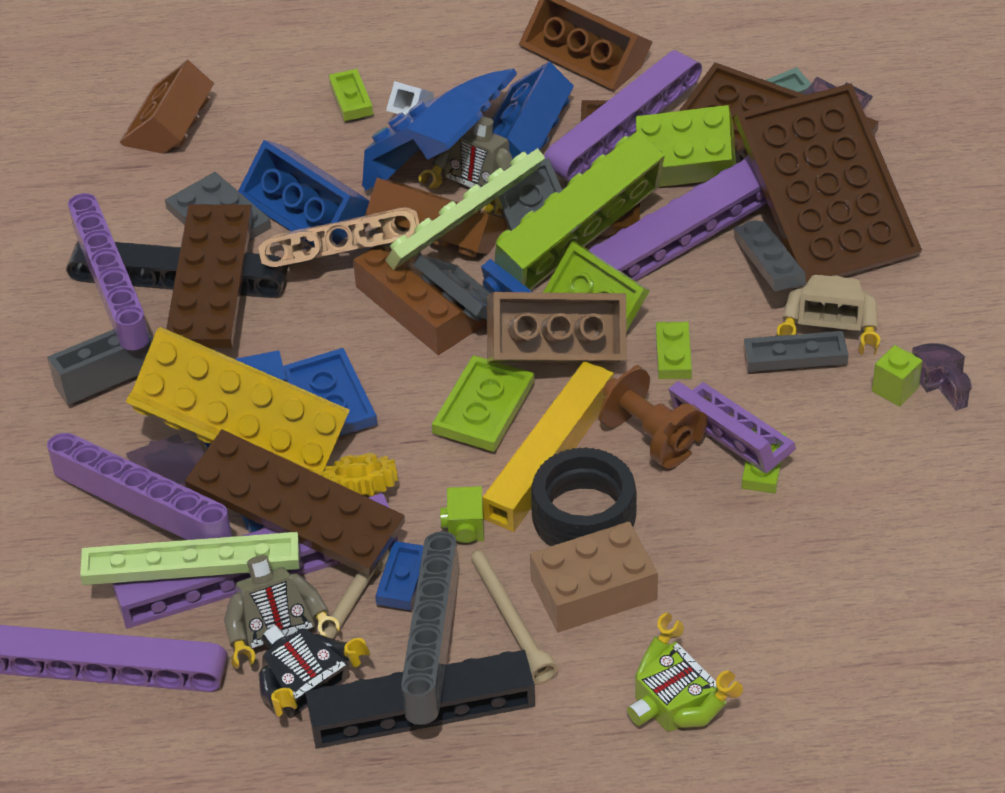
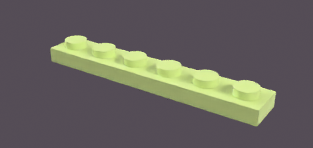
[385,148,545,270]
[80,532,300,585]

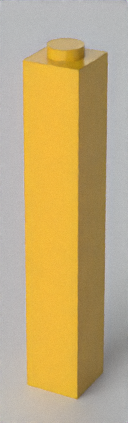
[482,361,614,532]

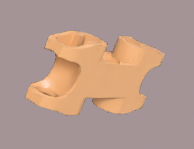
[258,207,420,267]

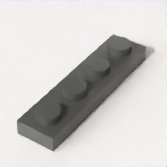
[734,220,806,291]

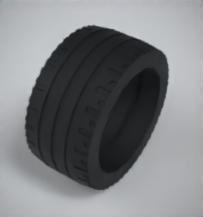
[531,447,637,547]

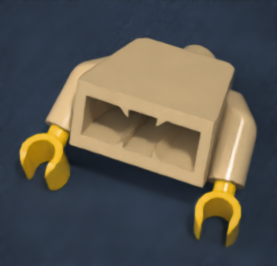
[777,275,880,355]

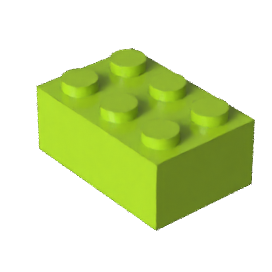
[636,105,736,187]

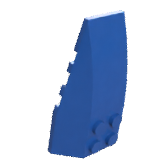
[362,68,517,191]

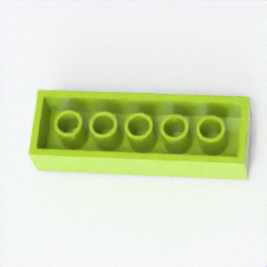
[495,131,665,290]

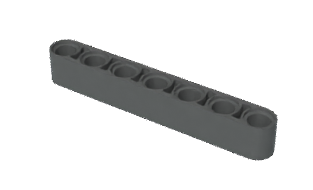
[401,531,459,725]

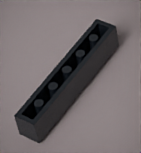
[305,650,535,749]

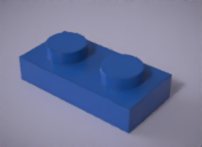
[481,259,532,293]
[375,541,423,610]

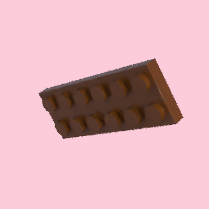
[166,204,253,349]
[185,429,405,576]

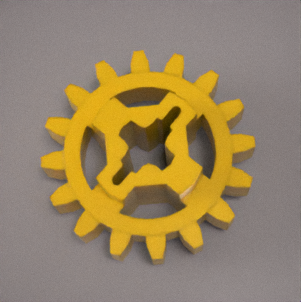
[321,453,398,497]

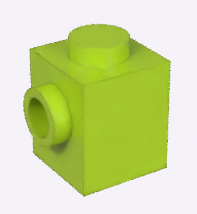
[872,345,922,407]
[440,486,484,543]

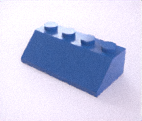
[492,61,574,159]
[238,140,370,246]

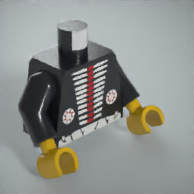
[258,626,371,719]

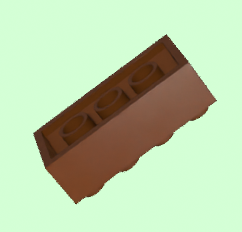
[519,0,653,91]
[366,178,508,257]
[353,245,487,355]

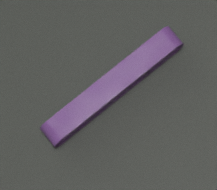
[544,50,702,181]
[68,193,149,350]
[47,433,233,540]
[0,625,228,692]

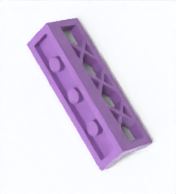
[668,381,796,473]

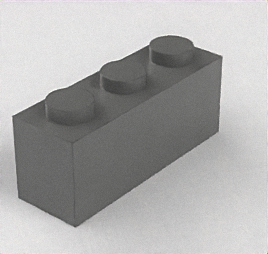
[47,329,153,405]

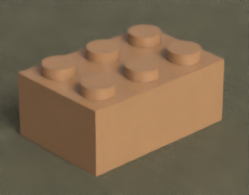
[530,521,658,633]

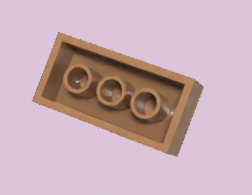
[487,292,627,364]

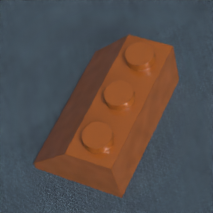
[120,60,214,154]

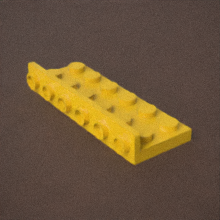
[126,327,350,476]

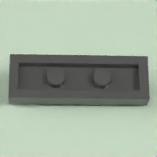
[743,331,848,372]

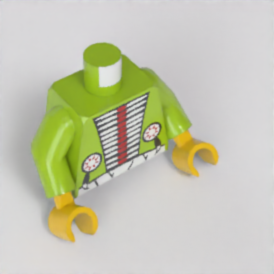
[627,612,743,731]

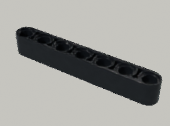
[66,241,288,298]

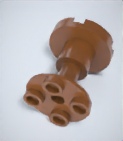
[598,365,707,469]

